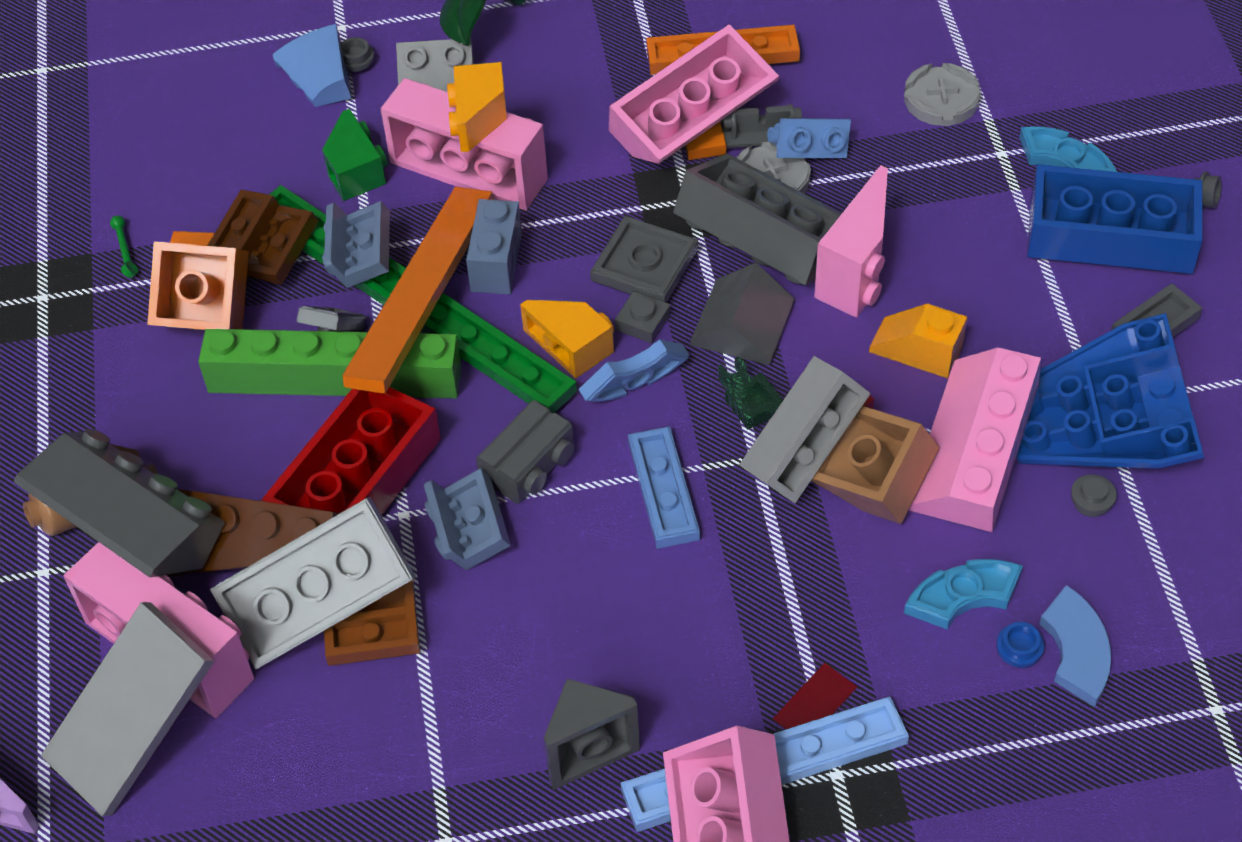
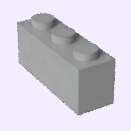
[739,356,871,503]

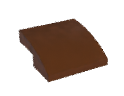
[207,189,318,285]

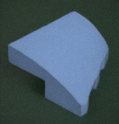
[273,24,352,107]

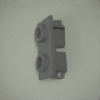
[721,104,802,148]

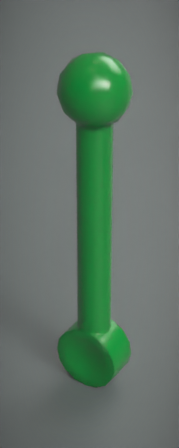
[110,215,139,279]

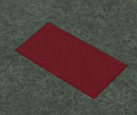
[772,663,858,729]

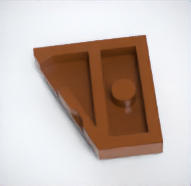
[324,580,420,666]

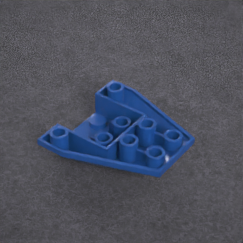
[1017,313,1204,468]

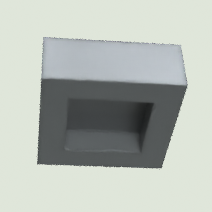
[615,291,671,344]

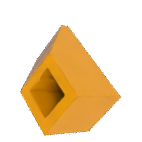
[447,62,507,152]

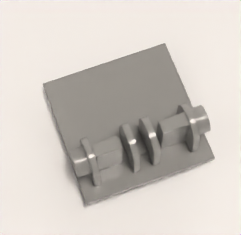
[396,38,474,92]

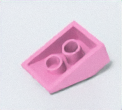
[814,165,888,318]

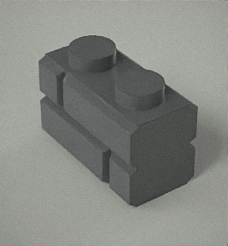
[476,400,575,504]

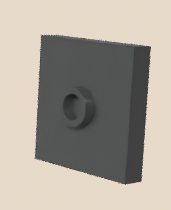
[590,216,698,303]

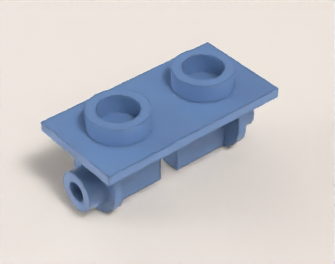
[767,118,851,158]

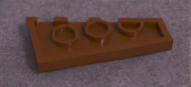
[167,488,340,577]

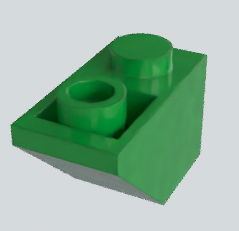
[322,108,388,201]

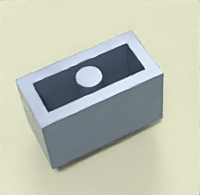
[466,199,522,295]

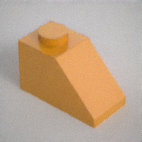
[520,300,614,379]
[869,304,967,378]

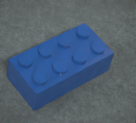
[1027,164,1202,274]

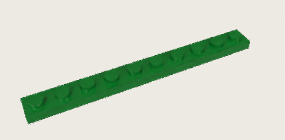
[269,185,577,414]

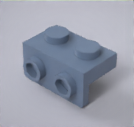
[322,201,390,288]
[424,468,511,571]

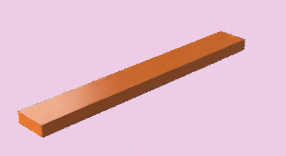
[342,186,493,394]

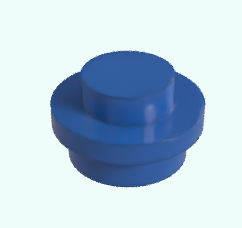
[996,622,1044,668]

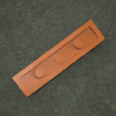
[646,24,800,75]

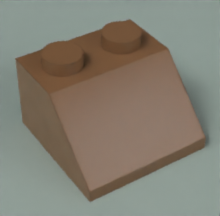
[811,406,940,524]

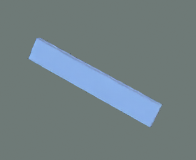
[621,696,909,832]

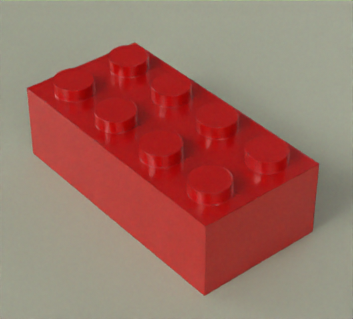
[261,387,441,516]

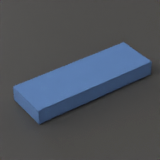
[628,426,700,549]

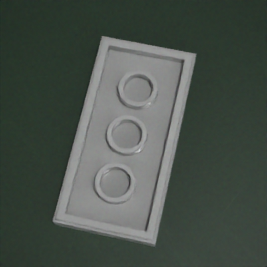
[210,497,416,670]
[41,602,214,816]

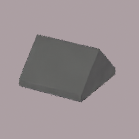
[691,263,794,365]
[544,678,640,790]

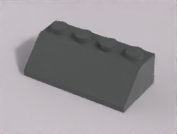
[673,153,842,285]
[14,429,225,578]

